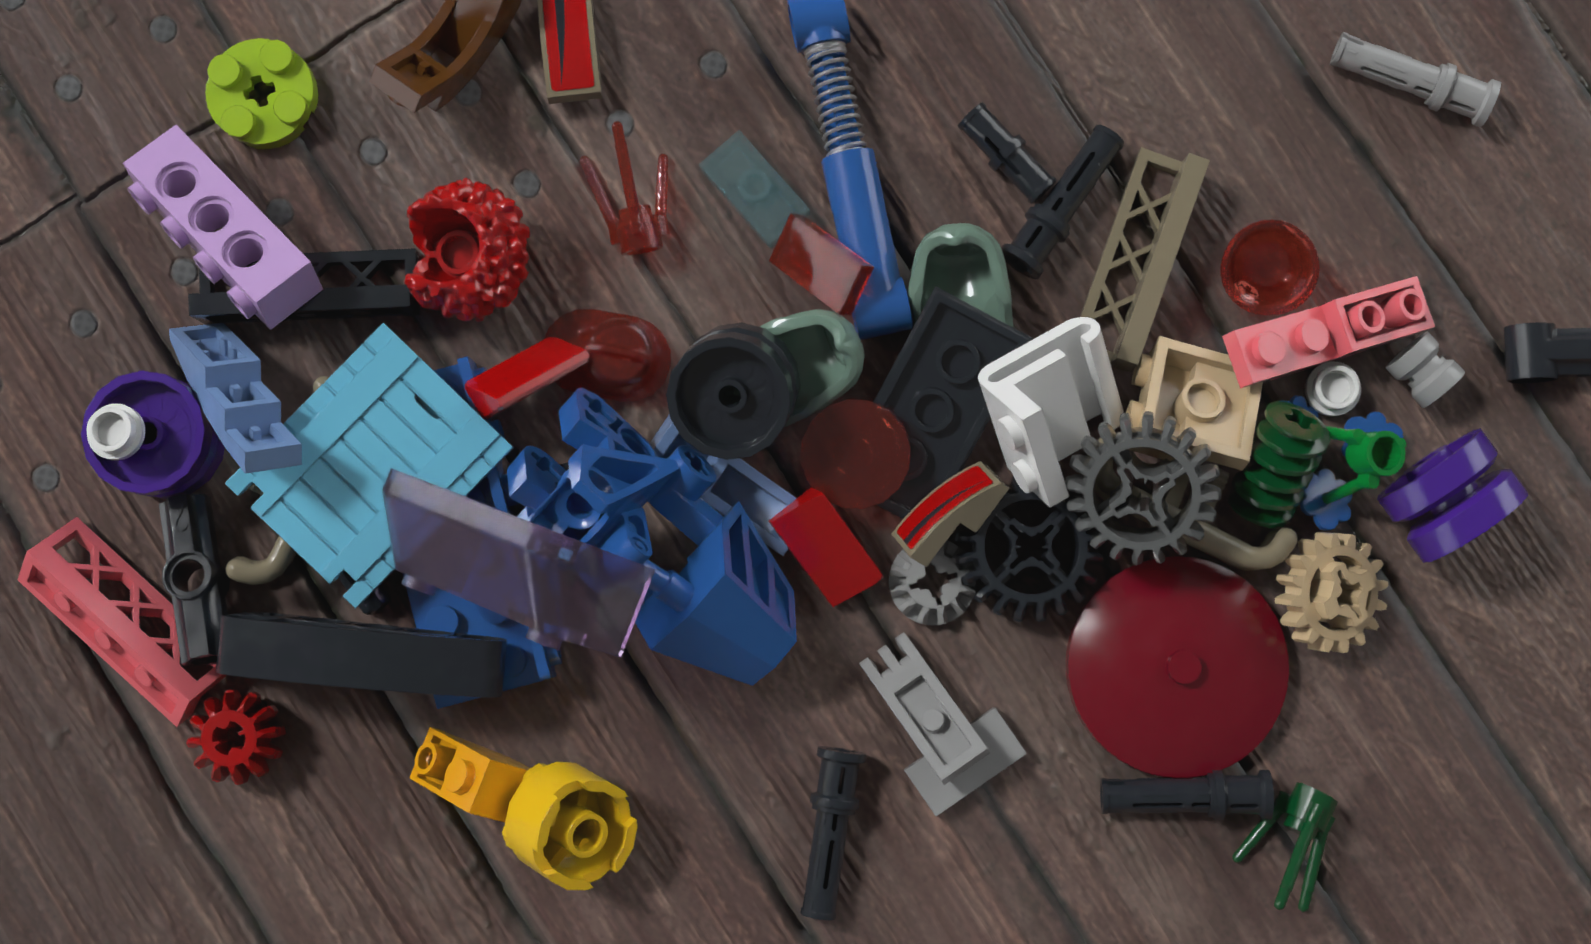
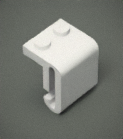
[978,317,1124,507]

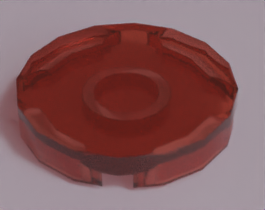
[801,398,911,509]

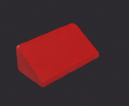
[464,337,590,420]
[768,487,884,607]

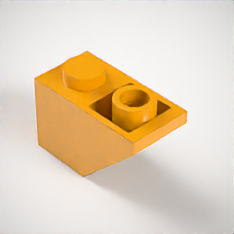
[409,727,530,823]

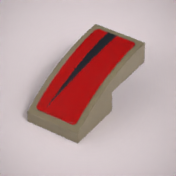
[537,0,602,104]
[891,461,1009,567]

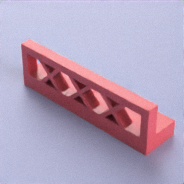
[17,517,227,727]

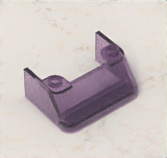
[382,468,655,658]

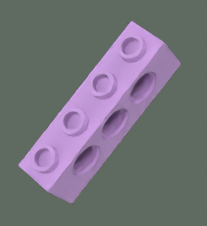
[123,125,323,330]

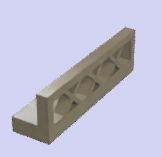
[1080,147,1210,372]

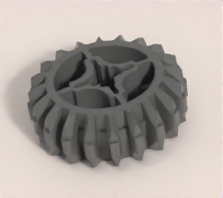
[1065,411,1221,565]

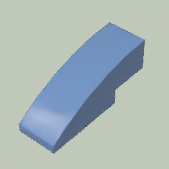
[650,414,797,556]

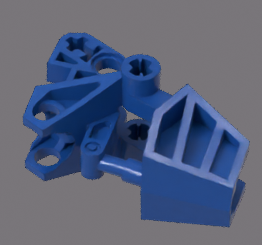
[507,388,797,686]

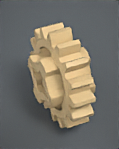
[1275,532,1388,653]

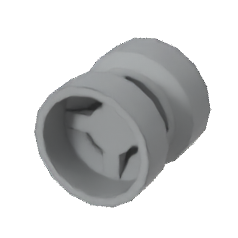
[1385,331,1465,408]

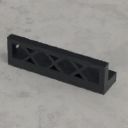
[188,248,420,324]

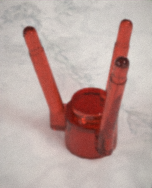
[579,121,670,256]

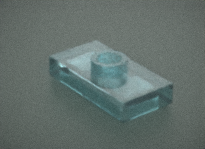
[699,130,810,248]

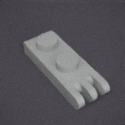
[859,632,990,785]

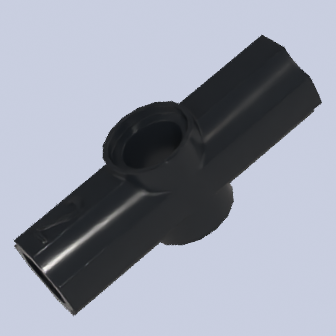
[159,493,230,667]

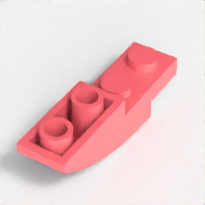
[1222,276,1435,388]

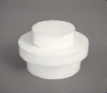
[1305,361,1361,416]
[87,404,145,461]

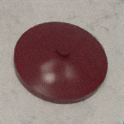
[1066,556,1289,778]

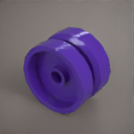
[81,371,225,499]
[1377,428,1528,563]

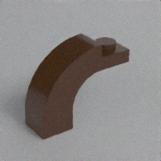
[369,0,522,113]

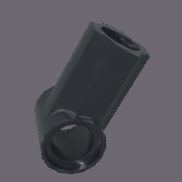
[1504,322,1591,383]

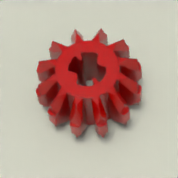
[186,689,286,785]

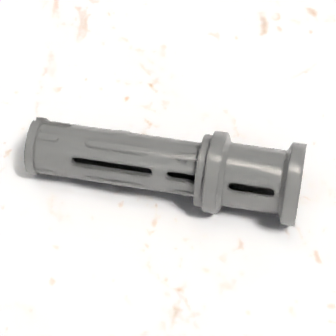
[1329,32,1501,128]

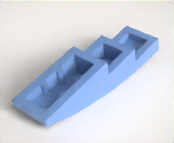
[169,323,302,474]

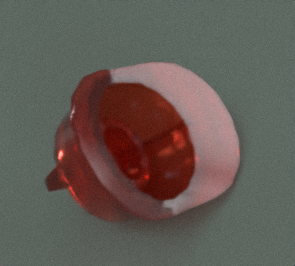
[544,309,671,402]

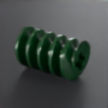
[1228,401,1331,528]

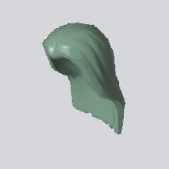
[907,223,1013,329]
[726,309,865,427]

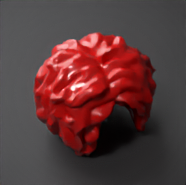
[404,178,531,322]

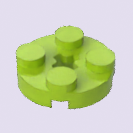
[205,38,318,149]

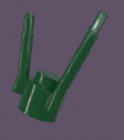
[1232,782,1338,912]

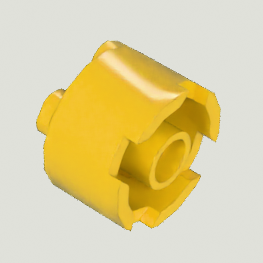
[502,762,638,890]

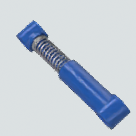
[787,0,913,340]

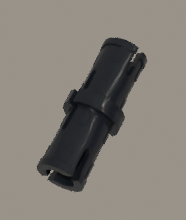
[958,102,1057,205]

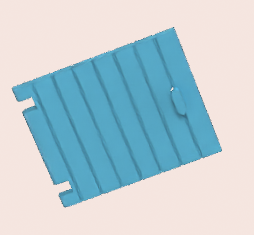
[225,323,514,609]

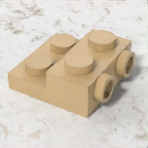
[1126,336,1263,471]

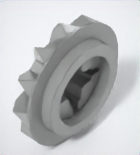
[889,540,976,625]

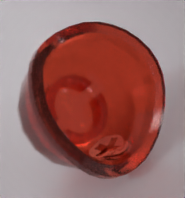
[1220,219,1320,316]

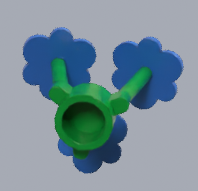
[1280,395,1406,531]

